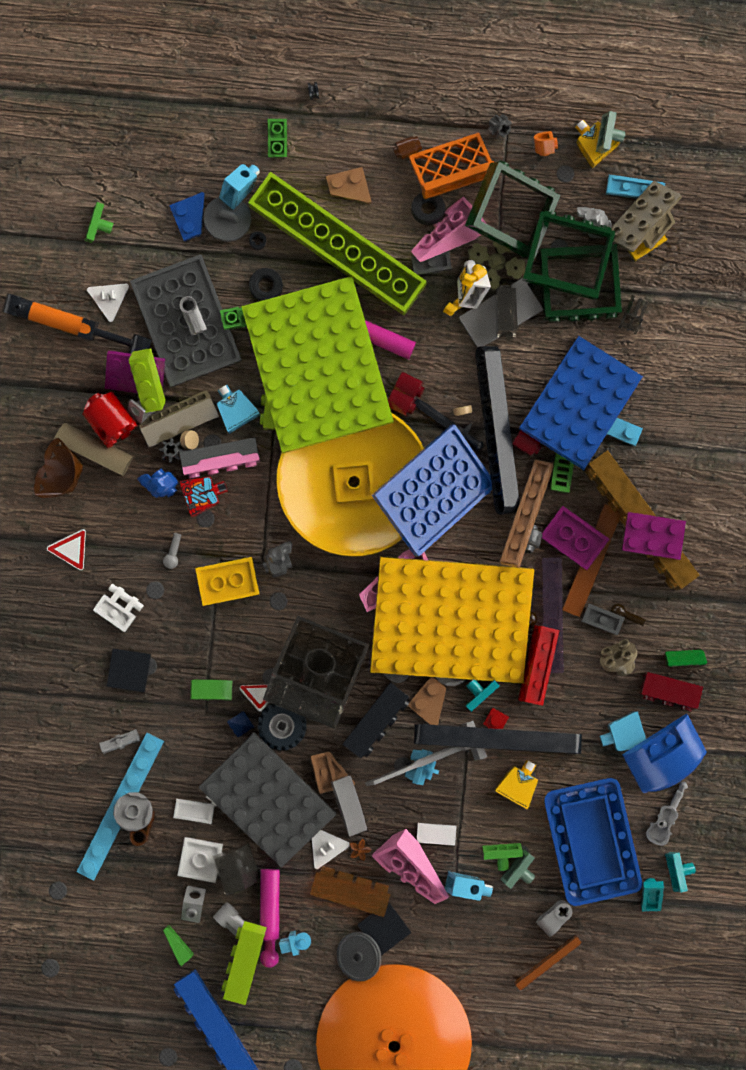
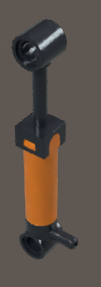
[2,293,152,354]

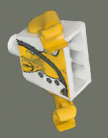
[443,260,491,316]

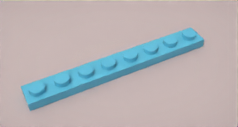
[77,732,164,881]

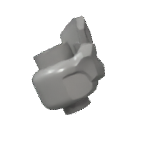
[577,207,612,238]

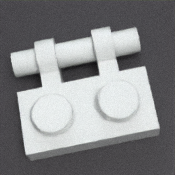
[93,584,144,632]

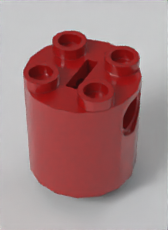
[82,392,138,448]

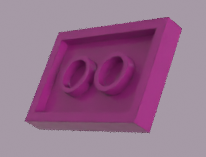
[105,350,165,393]
[542,506,610,571]
[622,512,686,560]

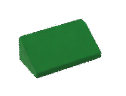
[665,650,707,667]

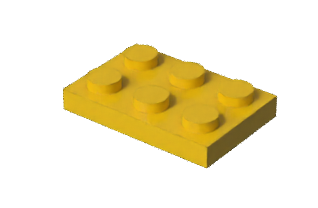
[195,557,260,606]

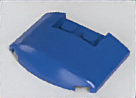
[622,714,707,793]

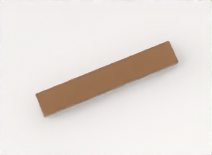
[500,460,554,568]

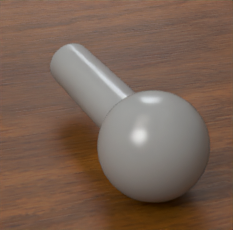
[163,533,181,569]

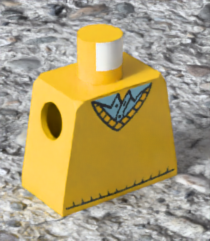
[575,120,620,168]
[494,760,538,809]

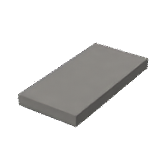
[459,278,543,347]

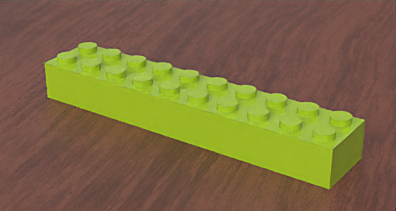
[248,172,427,316]

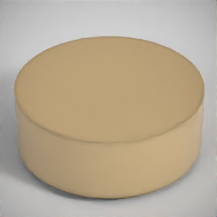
[453,405,473,416]
[180,430,199,450]

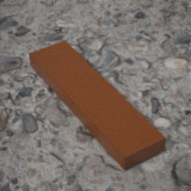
[514,934,581,990]

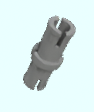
[99,729,140,754]

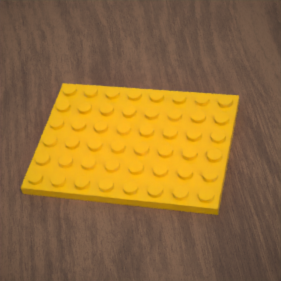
[370,557,534,683]

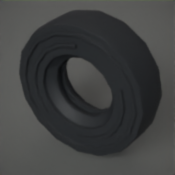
[411,193,445,225]
[249,268,283,301]

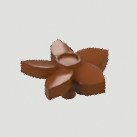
[350,838,372,861]

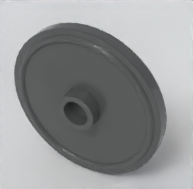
[204,197,251,242]
[337,932,381,981]

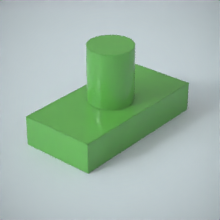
[84,202,113,243]
[482,843,523,871]

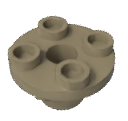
[600,639,637,676]

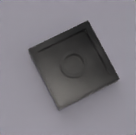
[107,648,151,692]
[357,901,412,956]

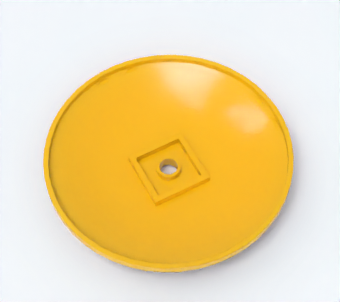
[277,413,424,557]

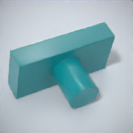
[465,679,500,712]
[665,852,696,893]
[641,878,664,912]

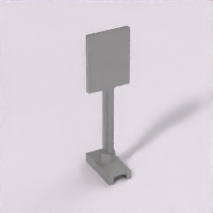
[365,721,487,786]

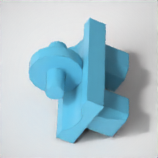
[405,749,439,785]
[279,931,311,956]

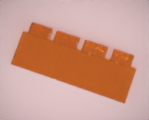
[310,866,391,917]

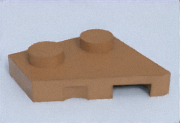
[326,167,371,204]
[310,751,355,794]

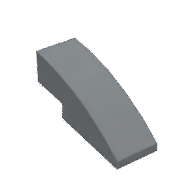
[330,775,367,837]

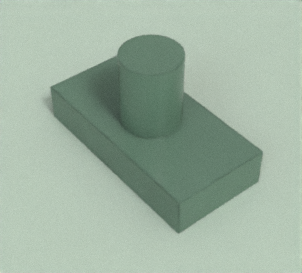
[596,111,625,154]
[500,849,535,889]

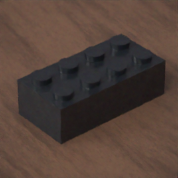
[343,682,410,758]

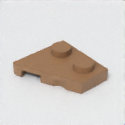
[408,677,446,725]

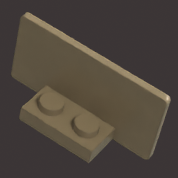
[612,181,682,252]

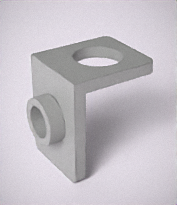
[127,399,155,424]
[181,886,206,923]

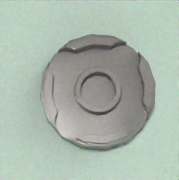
[113,792,153,832]

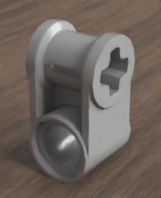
[536,900,572,937]

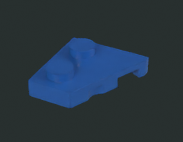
[169,192,205,242]

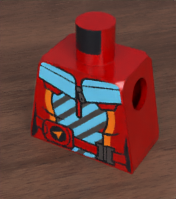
[180,477,228,518]

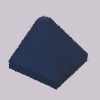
[227,711,254,737]

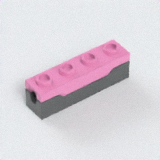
[179,438,260,479]

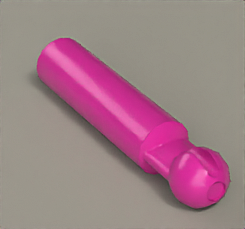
[365,320,416,360]
[260,869,280,968]

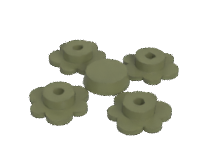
[468,232,526,290]

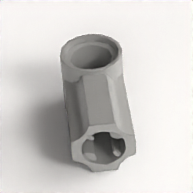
[179,296,207,336]
[213,902,245,936]

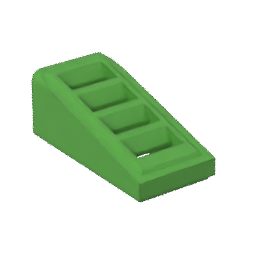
[549,453,574,494]
[163,925,194,966]

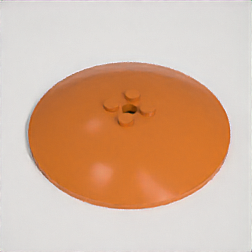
[316,964,472,1070]

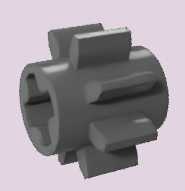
[488,114,512,138]
[159,438,183,463]

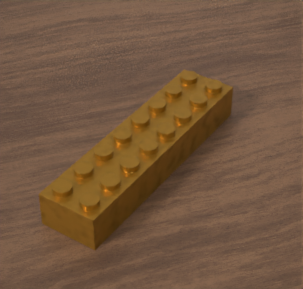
[585,450,700,591]

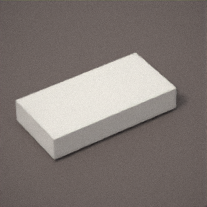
[173,798,215,824]
[417,823,456,845]

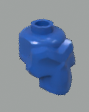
[137,469,178,498]

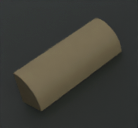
[138,390,219,447]
[53,423,134,477]

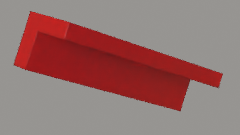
[518,625,560,706]

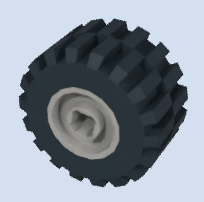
[258,701,307,750]

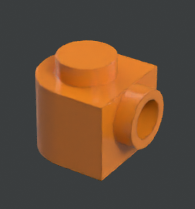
[534,131,558,156]

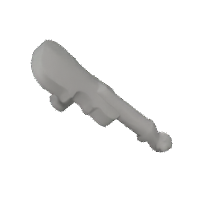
[646,782,688,846]

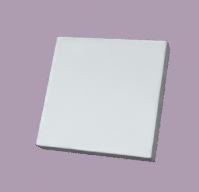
[177,837,223,883]

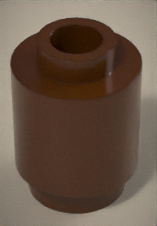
[393,136,422,160]

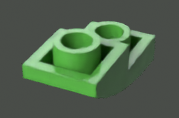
[268,119,287,157]
[220,307,247,330]
[190,680,232,701]

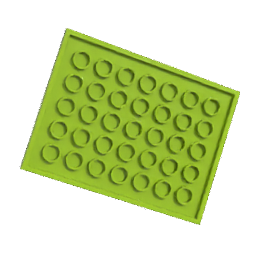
[241,276,394,454]

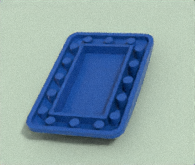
[544,778,642,906]

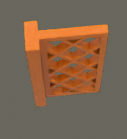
[409,133,494,199]

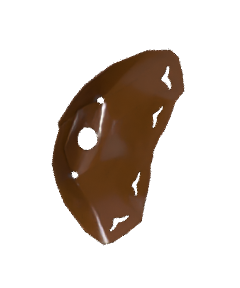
[34,438,83,498]

